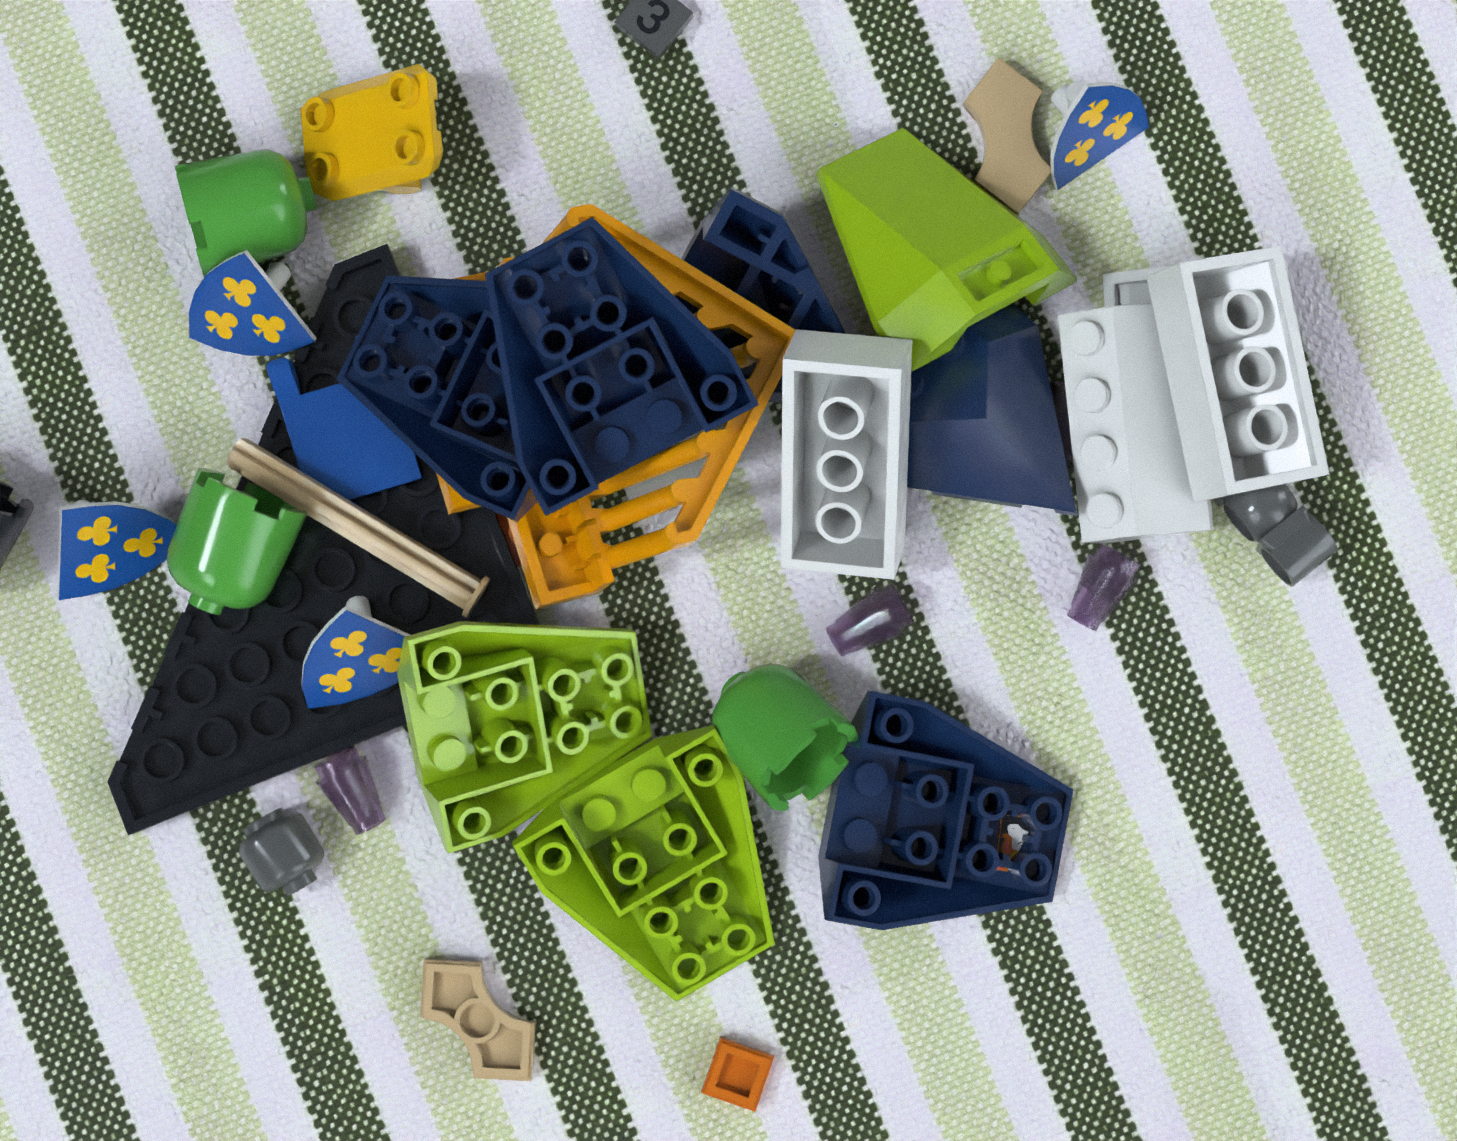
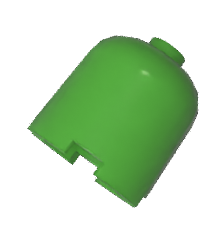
[175,149,317,277]
[166,468,307,615]
[711,663,858,811]

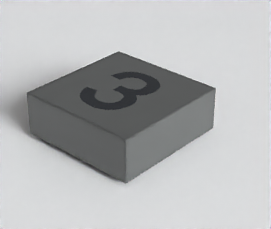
[614,0,693,60]

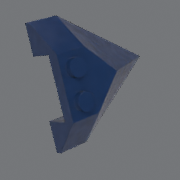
[675,187,847,402]
[907,303,1078,516]

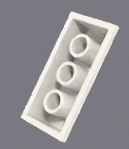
[1146,246,1330,503]
[1058,304,1214,544]

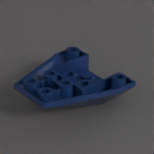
[485,217,759,516]
[336,275,538,522]
[818,690,1074,930]

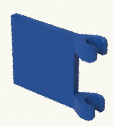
[266,336,423,500]

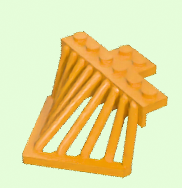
[436,204,796,610]

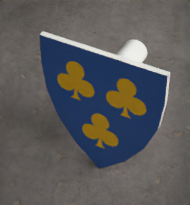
[1050,82,1149,190]
[189,250,317,356]
[57,500,177,600]
[301,596,410,709]

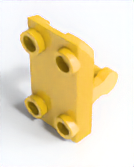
[300,64,443,201]

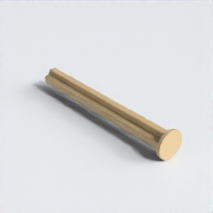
[226,438,490,618]

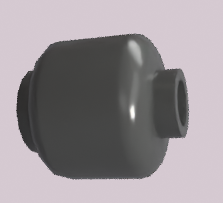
[239,807,324,897]

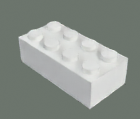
[780,330,912,580]

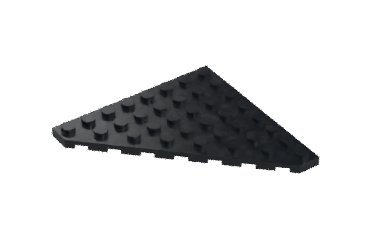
[107,244,540,835]

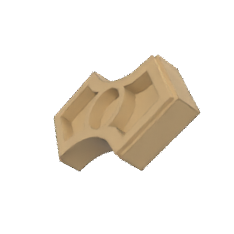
[963,58,1051,215]
[420,958,536,1081]

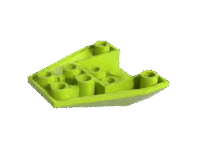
[816,128,1077,372]
[397,621,652,854]
[512,725,775,1002]

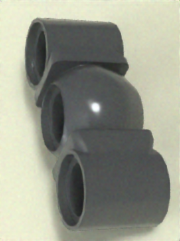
[1213,484,1338,587]

